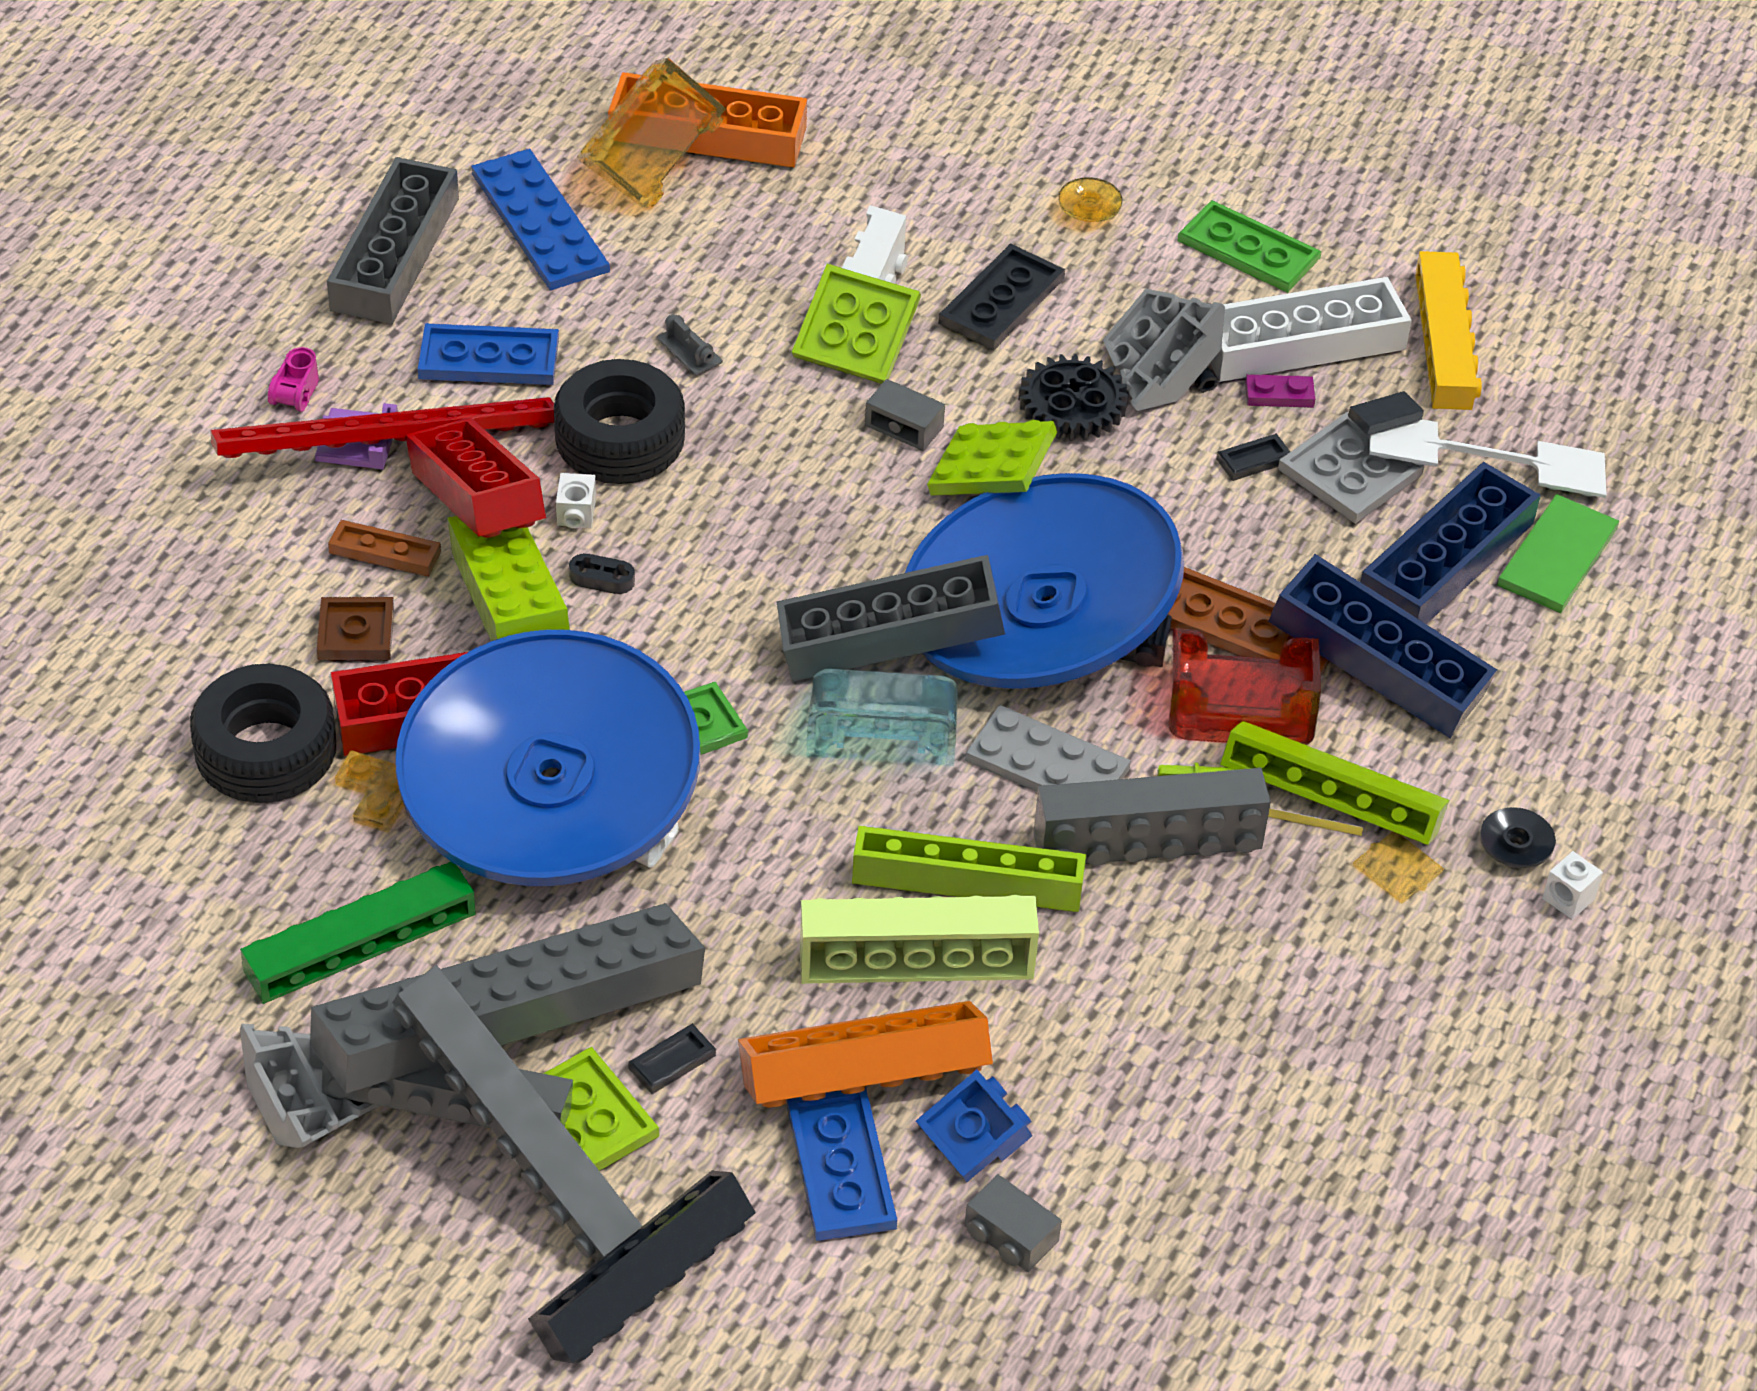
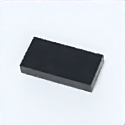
[1348,391,1424,436]
[1216,433,1290,481]
[628,1023,716,1094]

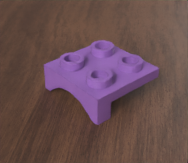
[315,403,398,469]

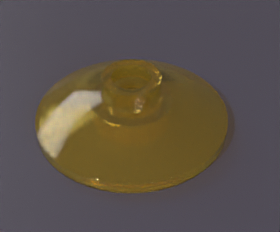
[1058,177,1122,222]

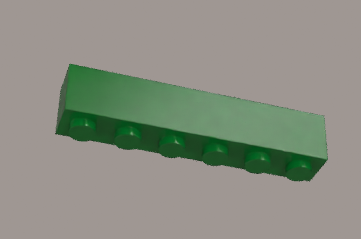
[240,861,476,1004]

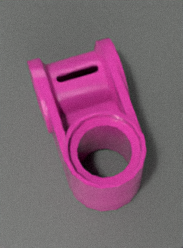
[268,347,319,412]

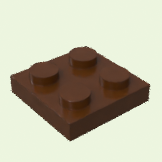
[316,597,394,660]

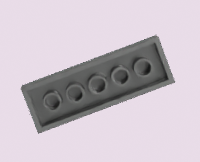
[327,157,459,324]
[776,555,1005,681]
[1033,768,1271,866]

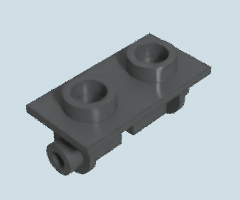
[657,314,723,376]

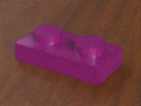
[1245,374,1316,408]

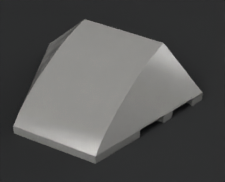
[1103,289,1225,411]
[240,1024,380,1148]

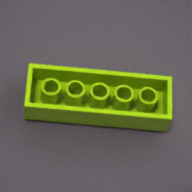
[447,516,570,641]

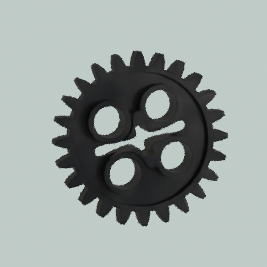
[1018,354,1129,441]

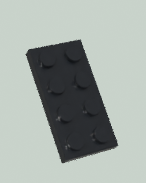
[938,243,1065,351]

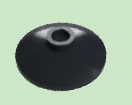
[1480,807,1556,868]

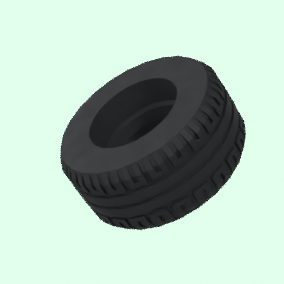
[554,359,685,484]
[190,663,336,803]

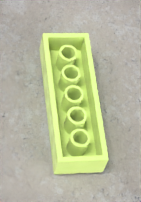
[800,895,1039,984]

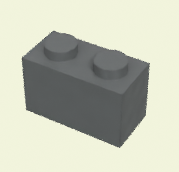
[865,379,945,451]
[964,1174,1062,1272]

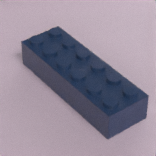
[1360,461,1541,624]
[1268,554,1498,739]

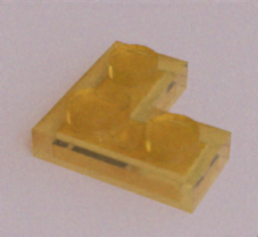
[335,750,404,833]

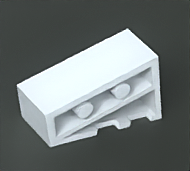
[842,205,908,284]

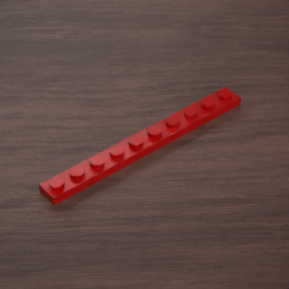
[210,397,554,458]

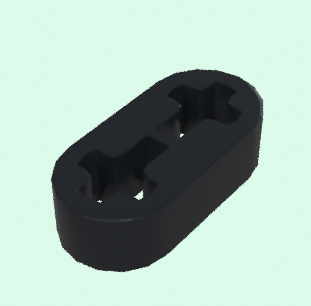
[569,553,635,594]

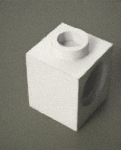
[556,473,596,528]
[1542,851,1603,920]

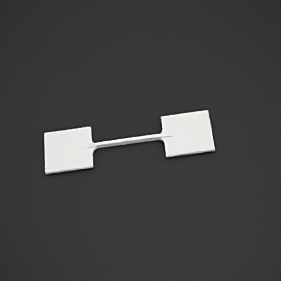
[1369,419,1607,498]

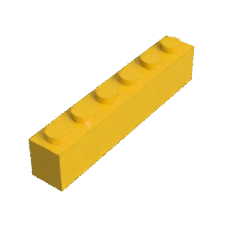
[1415,251,1482,410]

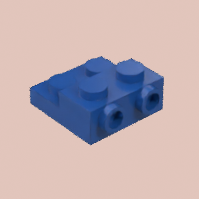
[916,1070,1033,1182]

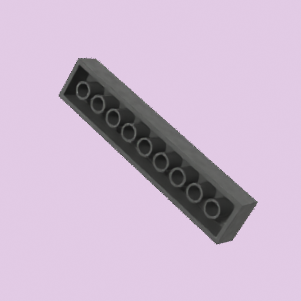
[310,903,705,1093]

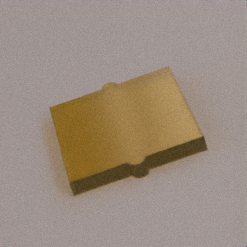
[1353,832,1444,904]

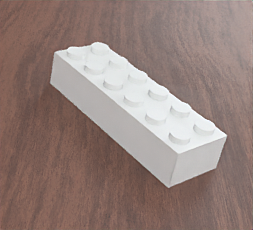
[1210,277,1412,382]

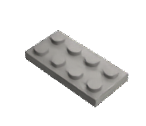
[965,705,1131,792]

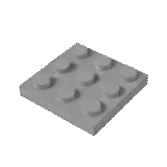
[1278,412,1424,524]

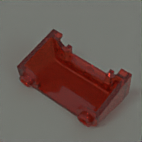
[1168,628,1321,745]

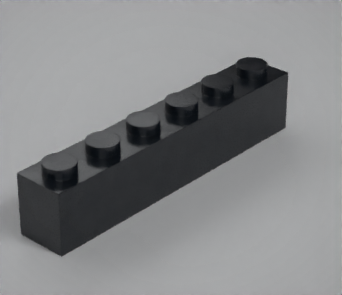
[528,1170,756,1364]

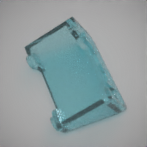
[807,668,958,766]

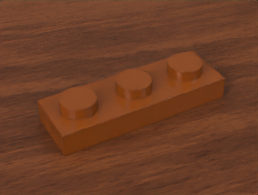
[328,519,441,577]

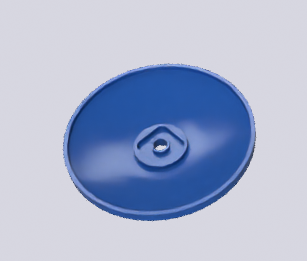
[905,473,1184,689]
[396,630,701,886]

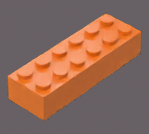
[608,72,807,168]
[738,1001,993,1107]

